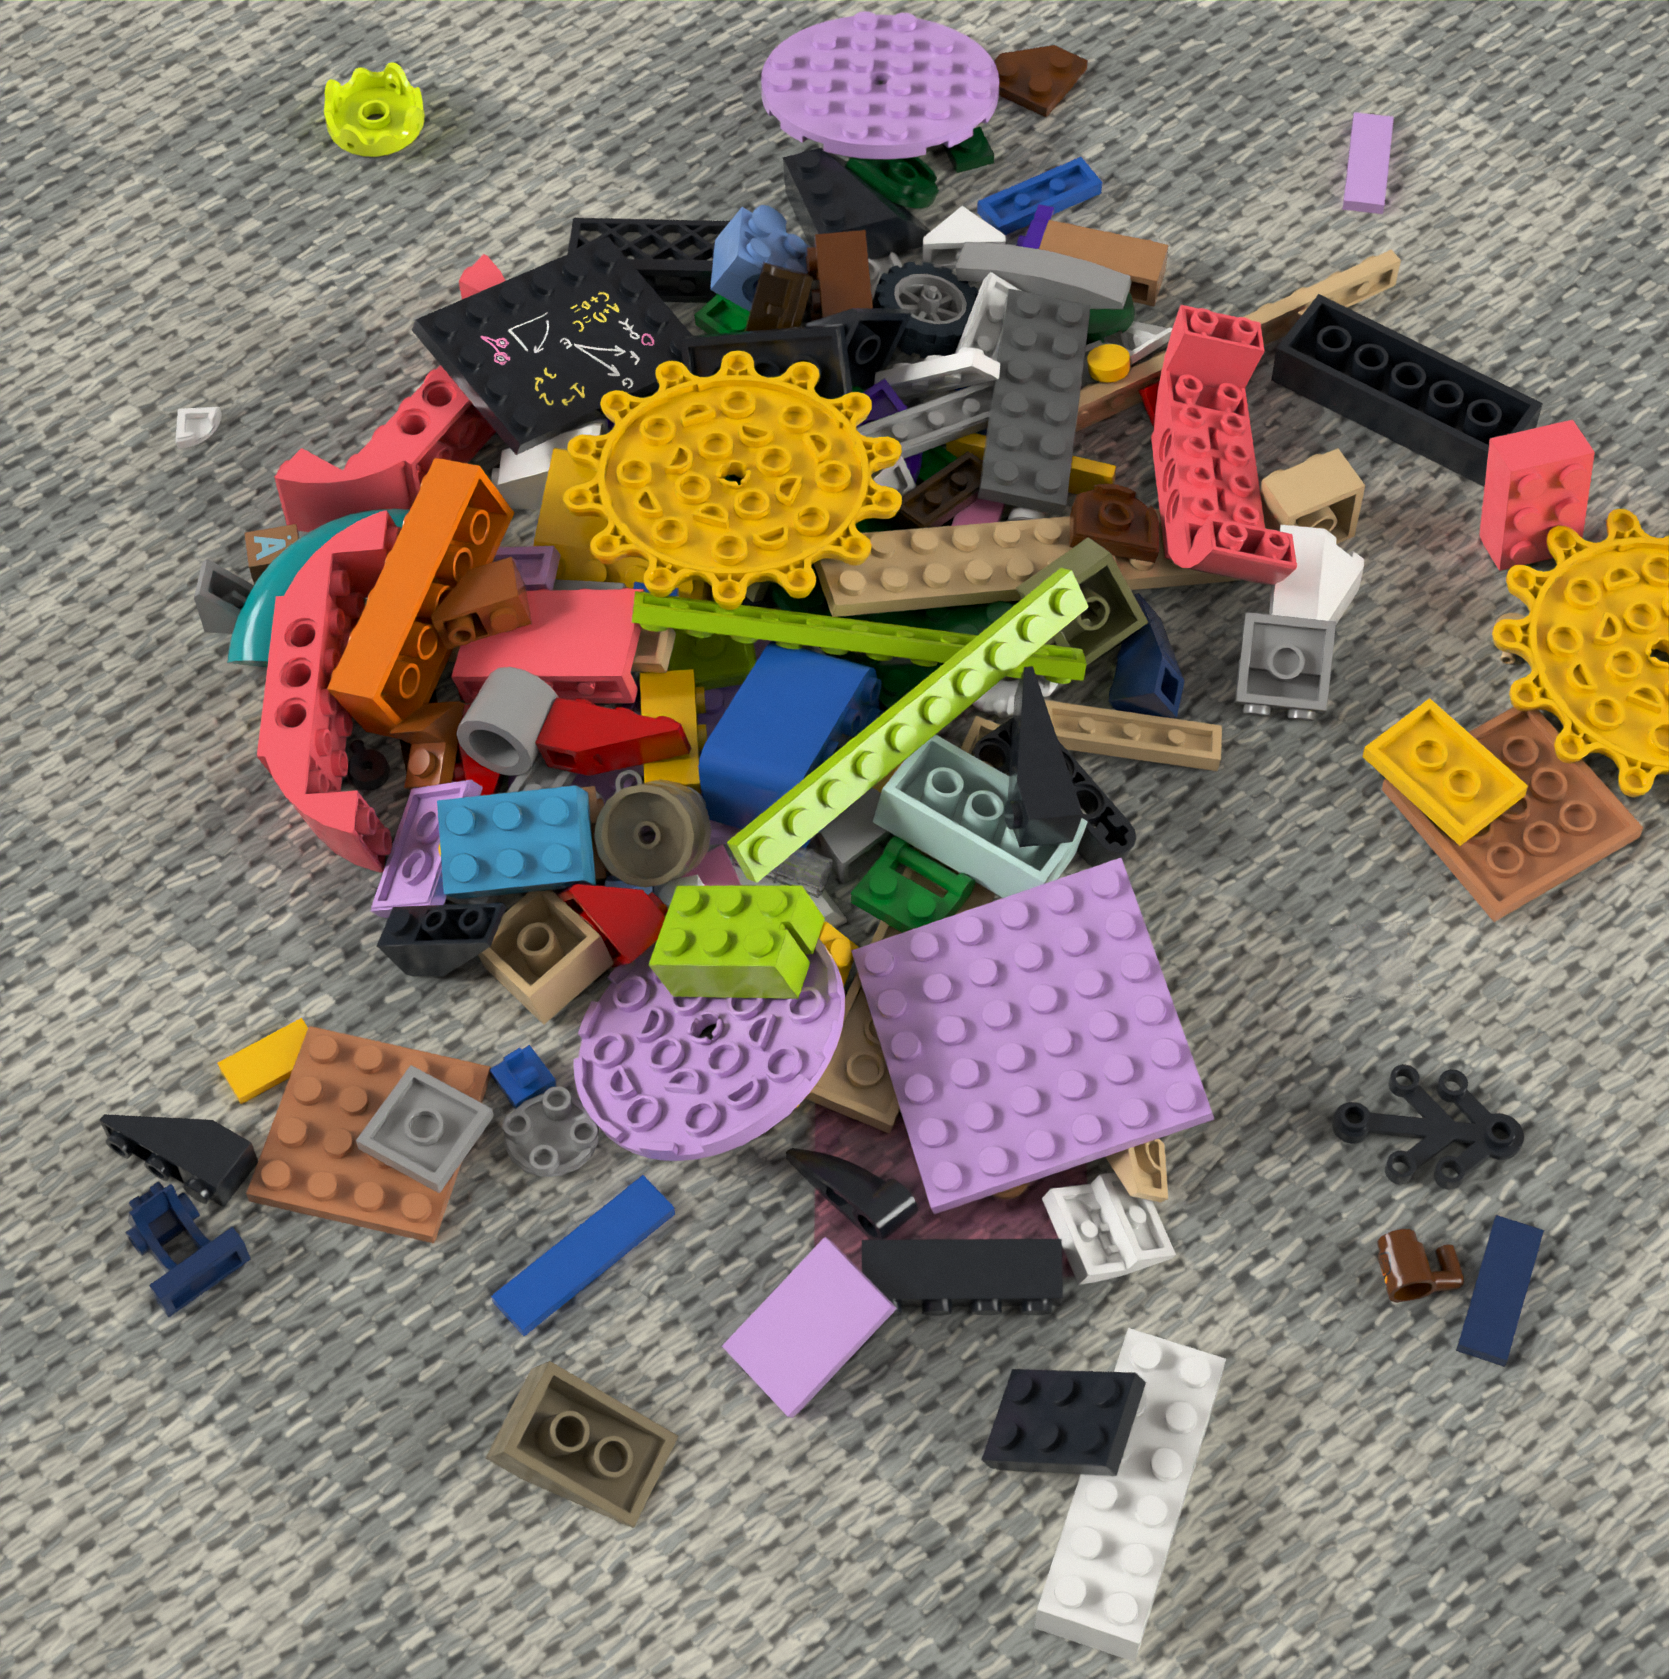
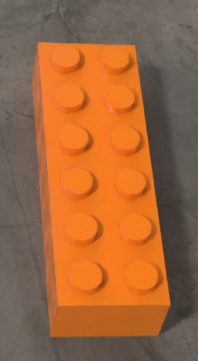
[327,458,515,739]

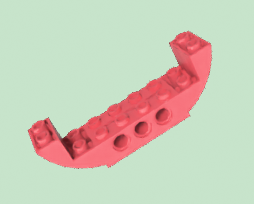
[274,254,506,532]
[1151,305,1297,585]
[257,510,402,873]

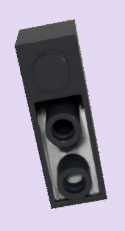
[377,903,506,977]
[100,1114,258,1207]

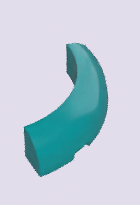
[227,508,411,667]

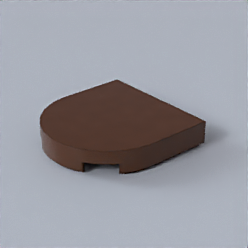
[1069,484,1159,563]

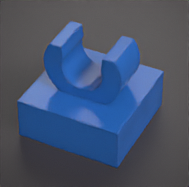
[489,1045,557,1109]

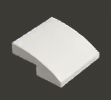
[1042,1172,1176,1285]

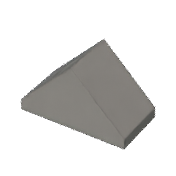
[194,559,254,634]

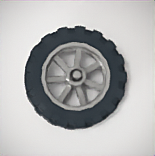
[872,262,979,359]

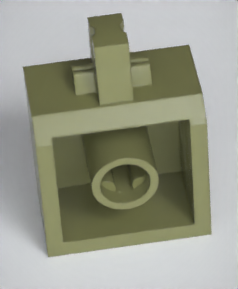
[1016,537,1148,666]

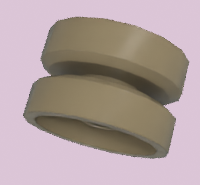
[594,779,712,888]

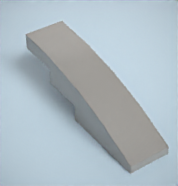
[955,242,1132,309]

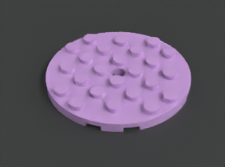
[761,11,999,159]
[573,927,845,1161]

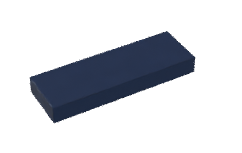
[1456,1215,1544,1367]

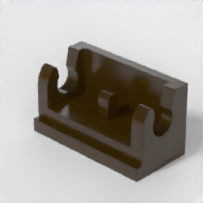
[745,262,813,331]

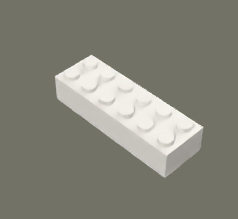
[1035,1328,1226,1662]

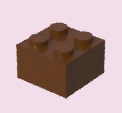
[806,230,873,321]

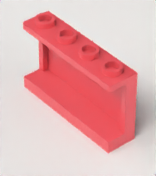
[451,588,645,704]

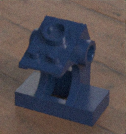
[125,1181,251,1318]

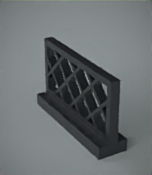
[568,218,730,303]

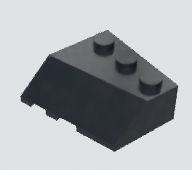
[783,148,931,260]

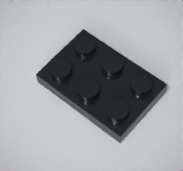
[981,1369,1146,1476]

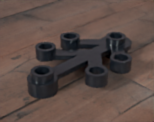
[1332,1064,1524,1190]

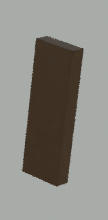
[890,451,983,530]

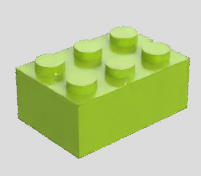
[649,885,825,999]

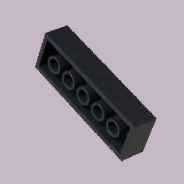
[1271,294,1543,487]

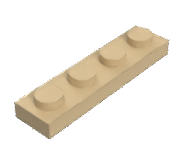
[1045,700,1222,771]

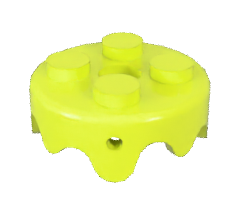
[324,62,425,157]

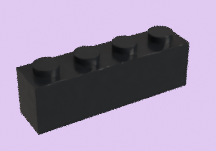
[861,1239,1063,1316]

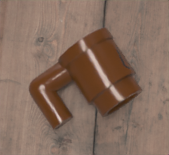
[1377,1229,1464,1303]

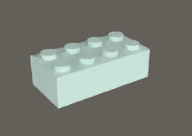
[873,735,1088,898]

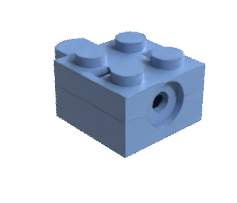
[710,205,810,312]

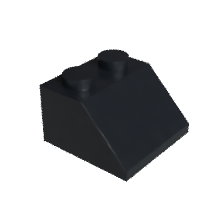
[806,308,912,386]

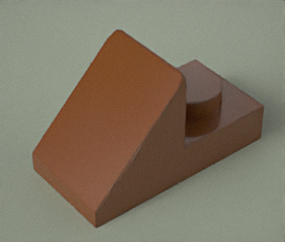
[389,701,464,790]

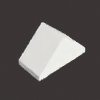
[923,206,1006,269]

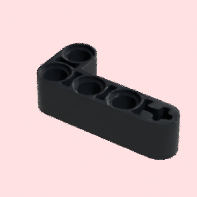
[971,717,1136,867]

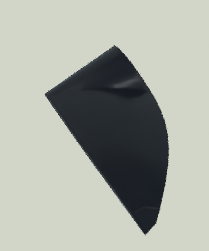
[786,1148,918,1240]

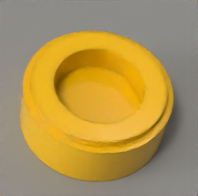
[1087,344,1130,383]

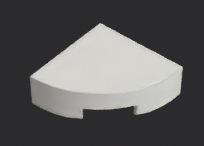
[175,407,222,449]

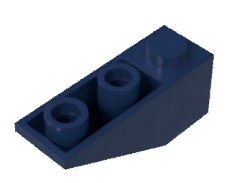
[1108,593,1185,718]

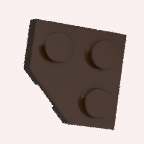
[994,45,1088,117]

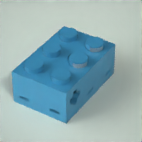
[437,786,596,900]

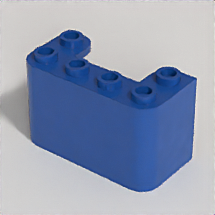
[698,641,884,849]

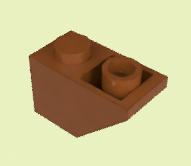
[431,557,532,650]

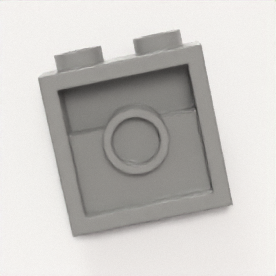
[1234,612,1336,721]

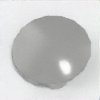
[503,1087,599,1177]

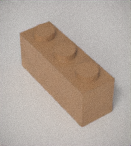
[1039,220,1169,307]

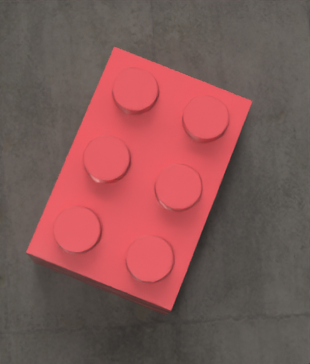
[1479,420,1595,571]

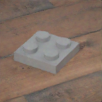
[356,1065,493,1194]

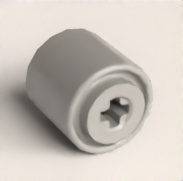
[456,667,559,776]

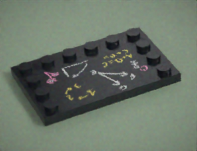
[412,237,693,455]

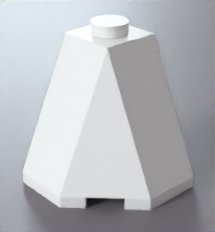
[492,419,609,510]
[1269,525,1364,624]

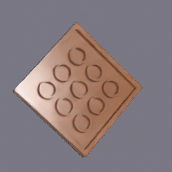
[1382,707,1643,922]
[246,1026,491,1243]

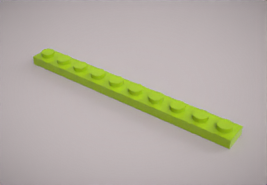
[727,568,1089,883]
[631,591,1087,684]

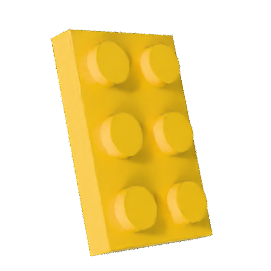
[1362,698,1528,846]

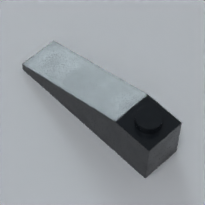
[1004,666,1083,847]

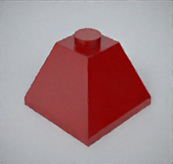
[556,884,668,968]

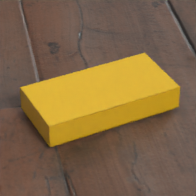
[217,1018,308,1104]

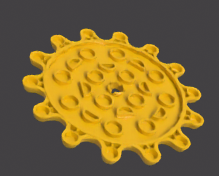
[563,351,902,610]
[1492,508,1669,797]

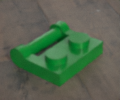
[850,835,975,933]

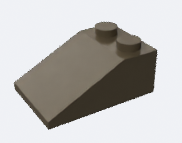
[486,1361,679,1528]

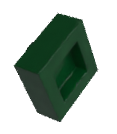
[943,127,994,173]

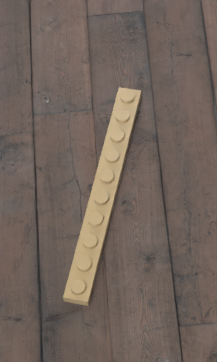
[1075,249,1401,432]

